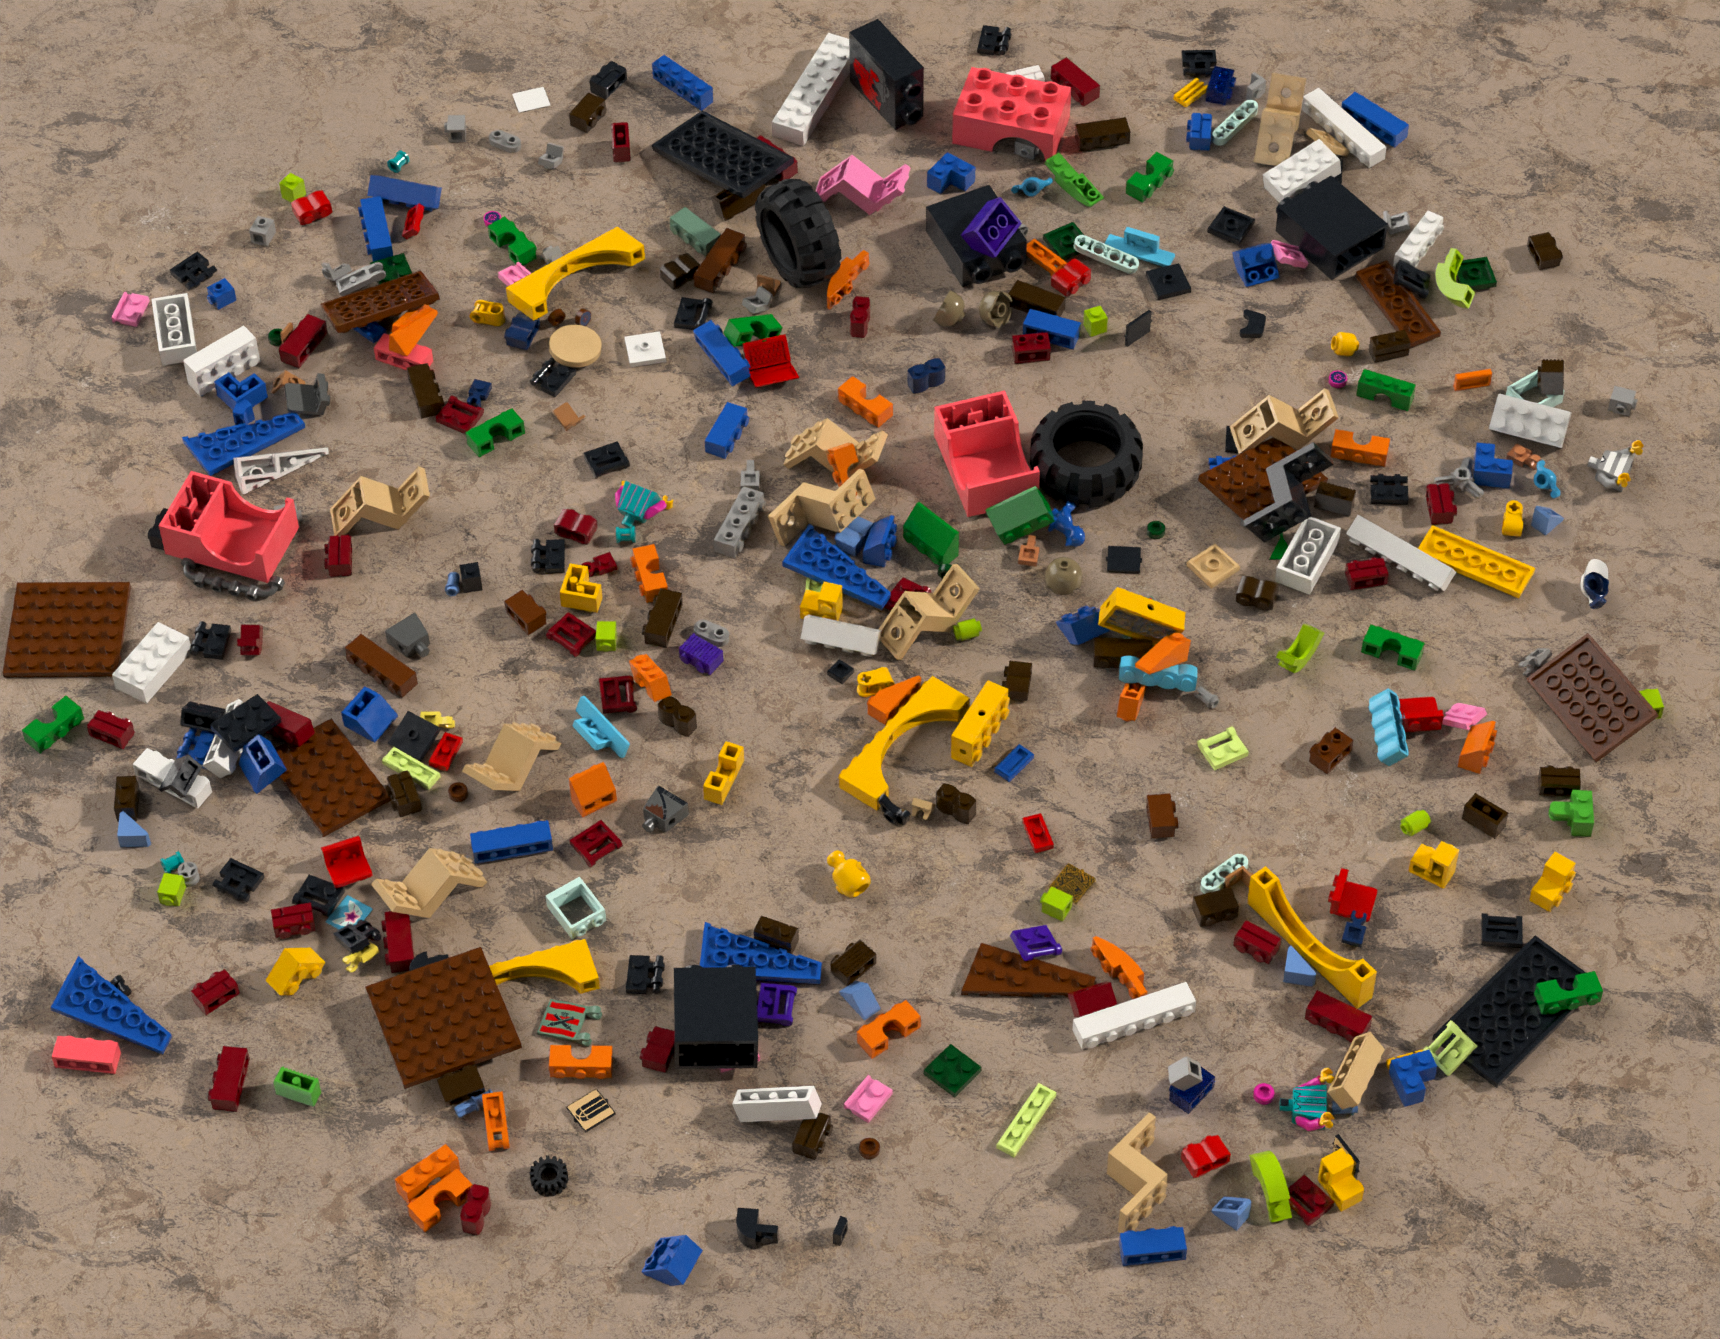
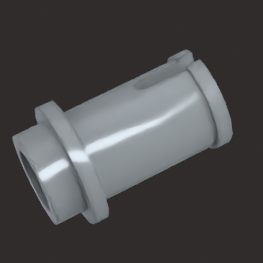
[1194,686,1219,709]

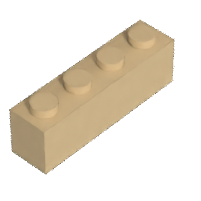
[1328,1032,1385,1110]

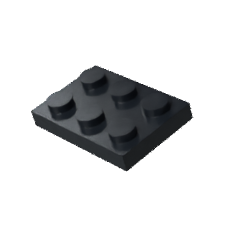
[210,694,281,753]

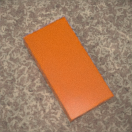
[1453,369,1492,391]

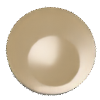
[549,325,602,367]

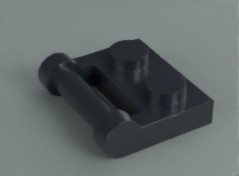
[1393,260,1430,299]
[674,297,713,330]
[583,441,630,478]
[292,874,345,917]
[1481,913,1523,948]

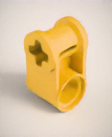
[469,300,506,326]
[1502,500,1523,537]
[857,667,895,697]

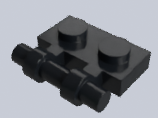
[977,25,1012,55]
[1181,50,1217,77]
[170,251,217,290]
[530,357,576,397]
[1370,473,1409,505]
[531,539,565,574]
[190,621,231,660]
[212,858,265,902]
[333,919,381,954]
[626,955,665,994]

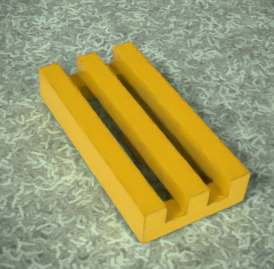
[1173,78,1209,108]

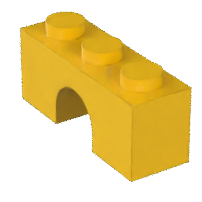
[703,741,744,805]

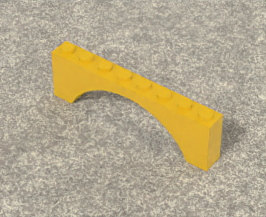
[506,227,645,321]
[838,676,970,811]
[1247,866,1377,1009]
[489,939,600,994]

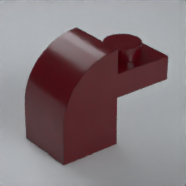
[237,624,263,655]

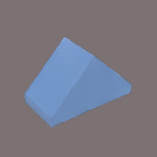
[1531,506,1564,536]
[117,811,151,847]
[1283,946,1316,987]
[839,981,880,1021]
[1211,1197,1252,1231]

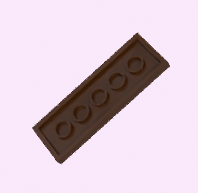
[1355,260,1441,348]

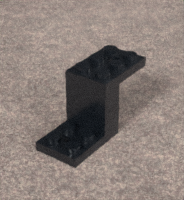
[1243,442,1334,542]

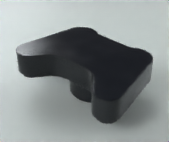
[1239,309,1266,338]
[878,794,911,825]

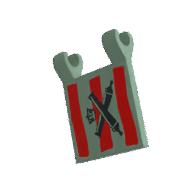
[537,999,602,1047]

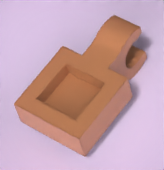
[1506,443,1541,470]
[1018,535,1040,567]

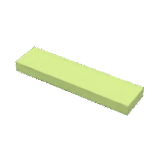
[996,1083,1056,1157]

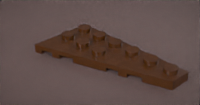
[961,943,1096,997]

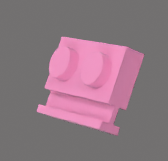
[1271,240,1309,269]
[498,262,531,286]
[111,292,149,327]
[1442,703,1487,730]
[844,1075,893,1123]

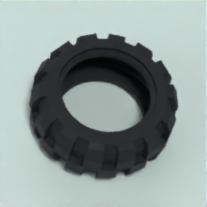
[755,179,842,288]
[1030,400,1143,508]

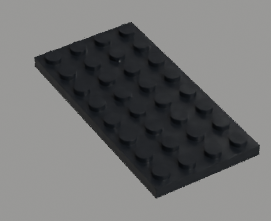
[652,110,794,199]
[1432,935,1586,1088]

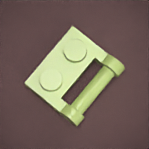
[1197,726,1249,770]
[1423,1020,1477,1076]

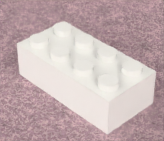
[1263,139,1341,203]
[152,293,197,366]
[183,326,260,397]
[1489,394,1572,448]
[1275,517,1341,595]
[112,622,191,704]

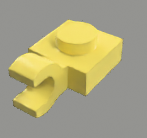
[420,711,455,729]
[342,942,379,972]

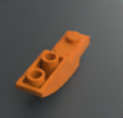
[827,250,869,309]
[1091,936,1147,999]

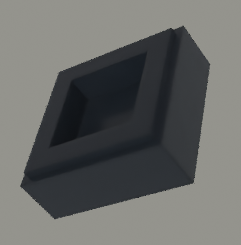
[827,659,854,684]
[833,1216,848,1246]

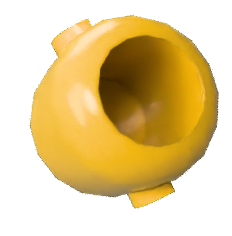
[827,850,871,898]

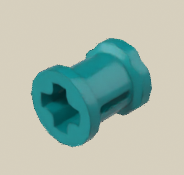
[387,150,410,173]
[616,526,636,543]
[160,851,184,874]

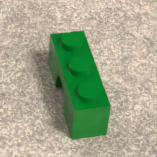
[1126,151,1174,203]
[488,216,537,266]
[723,314,783,347]
[1356,369,1416,411]
[466,408,525,458]
[1361,624,1425,671]
[22,696,84,754]
[1534,971,1603,1015]

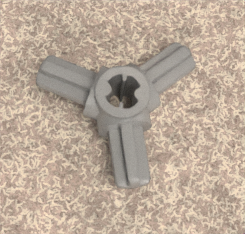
[1434,457,1484,499]

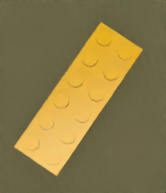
[1418,525,1535,598]

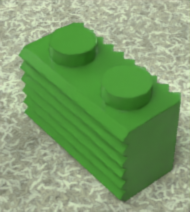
[273,1066,321,1107]

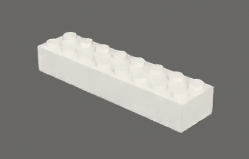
[772,33,850,146]

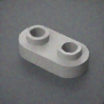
[489,130,521,153]
[694,620,730,647]

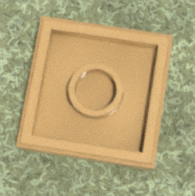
[1306,128,1350,157]
[1187,544,1240,589]

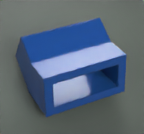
[232,398,255,425]

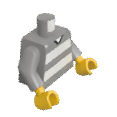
[1587,440,1644,492]

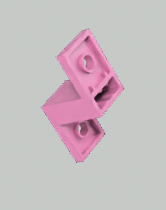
[815,155,910,215]

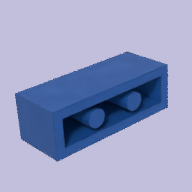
[1023,309,1081,350]
[705,402,749,459]
[1119,1226,1187,1266]

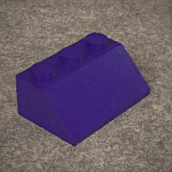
[961,197,1022,258]

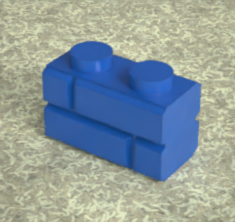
[1186,113,1212,151]

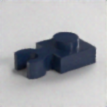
[467,379,492,407]
[1341,910,1367,948]

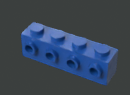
[652,55,713,111]
[1341,92,1409,148]
[367,175,442,211]
[358,196,393,261]
[693,320,751,387]
[470,820,553,864]

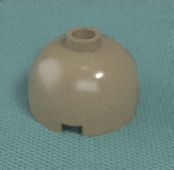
[933,290,966,327]
[979,291,1012,328]
[1045,557,1083,595]

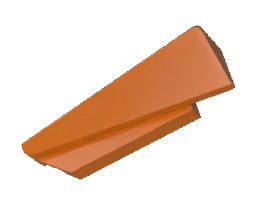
[389,304,438,356]

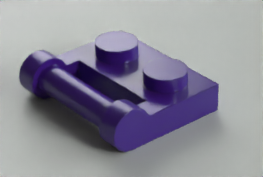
[1010,925,1062,961]
[757,983,797,1026]

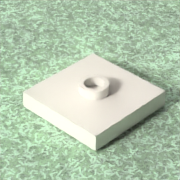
[625,331,666,367]

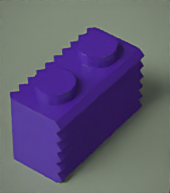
[679,633,724,675]

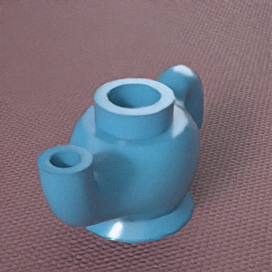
[1011,177,1053,197]
[1534,460,1561,498]

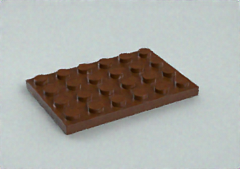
[320,271,440,333]
[1198,437,1328,520]
[1526,633,1659,763]
[275,718,391,837]

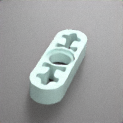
[1200,854,1248,894]

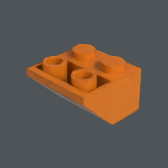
[1458,721,1498,774]
[569,762,617,818]

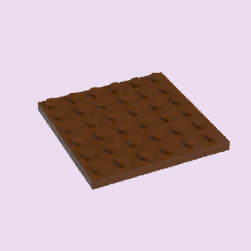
[3,582,131,677]
[365,947,522,1089]

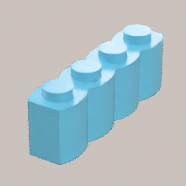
[1119,656,1197,692]
[1369,688,1409,766]

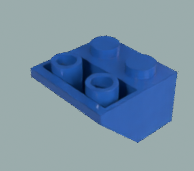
[1232,243,1280,287]
[863,515,897,568]
[1056,606,1111,645]
[341,686,398,743]
[239,734,287,794]
[641,1235,703,1286]

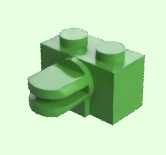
[1548,790,1594,837]

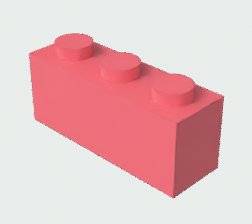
[374,333,433,370]
[52,1036,121,1074]

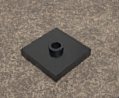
[1207,206,1255,245]
[1146,263,1191,300]
[388,711,441,762]

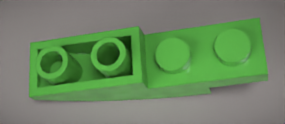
[1045,153,1104,207]

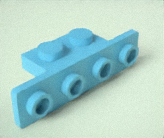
[1104,227,1175,267]
[572,696,630,758]

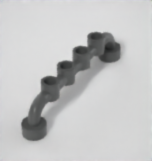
[181,558,285,601]

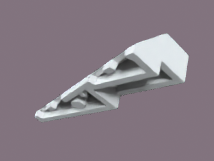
[233,448,329,494]

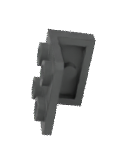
[284,373,330,415]

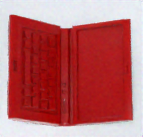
[742,334,799,388]

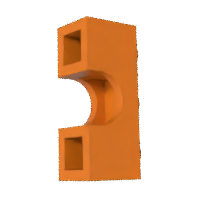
[838,376,893,428]
[1330,429,1390,467]
[827,443,859,498]
[630,544,668,603]
[629,654,672,702]
[857,1000,921,1059]
[549,1045,613,1079]
[395,1144,460,1205]
[407,1168,473,1232]

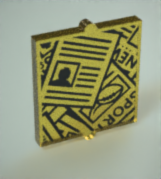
[1049,863,1096,905]

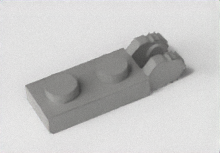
[335,262,386,296]

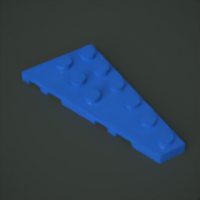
[182,413,305,476]
[782,524,891,610]
[700,922,822,984]
[51,956,172,1055]

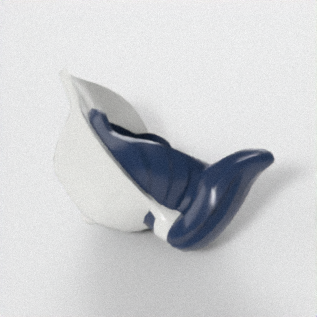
[1580,559,1609,610]

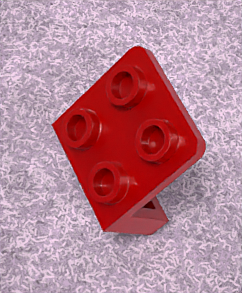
[1399,697,1444,732]
[321,836,373,888]
[1328,868,1378,922]

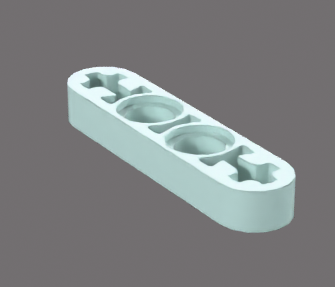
[1212,100,1258,146]
[1073,235,1139,274]

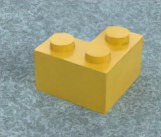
[560,563,602,613]
[800,582,843,621]
[1408,841,1459,889]
[1529,852,1576,912]
[265,947,326,996]
[1317,1148,1364,1212]

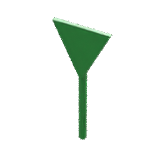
[1269,533,1288,560]

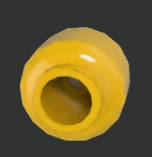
[1331,332,1359,357]

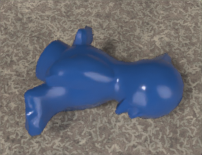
[1048,501,1085,547]

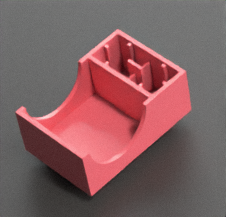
[952,67,1071,161]
[934,390,1040,517]
[159,471,299,583]

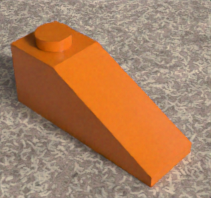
[1135,633,1191,674]
[867,675,921,725]
[1116,682,1147,721]

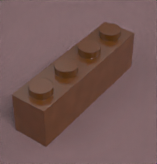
[694,228,747,293]
[345,634,418,698]

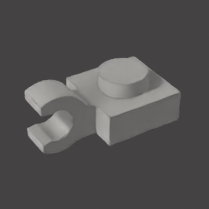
[741,460,760,490]
[1519,648,1552,676]

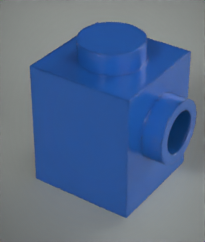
[207,278,236,310]

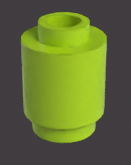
[953,618,982,641]
[1400,810,1431,836]

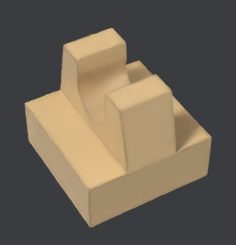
[912,798,935,820]

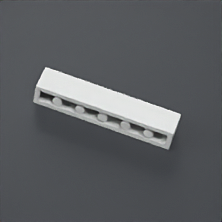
[1302,88,1386,168]
[1346,515,1456,592]
[1072,982,1196,1050]

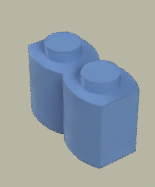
[835,516,873,556]

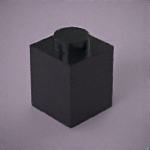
[459,562,483,593]

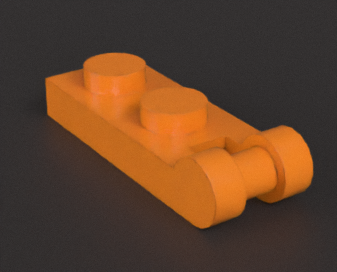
[1026,238,1067,277]
[482,1091,510,1151]

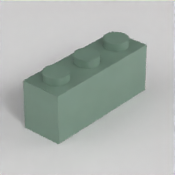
[670,207,721,257]

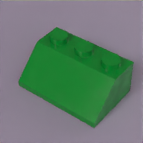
[985,486,1055,545]
[903,502,959,565]

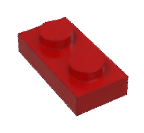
[402,203,424,240]
[429,732,463,771]
[1022,813,1054,853]

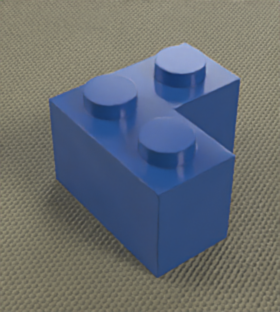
[927,152,976,194]
[214,372,268,410]
[1473,442,1513,488]
[1389,1049,1437,1107]

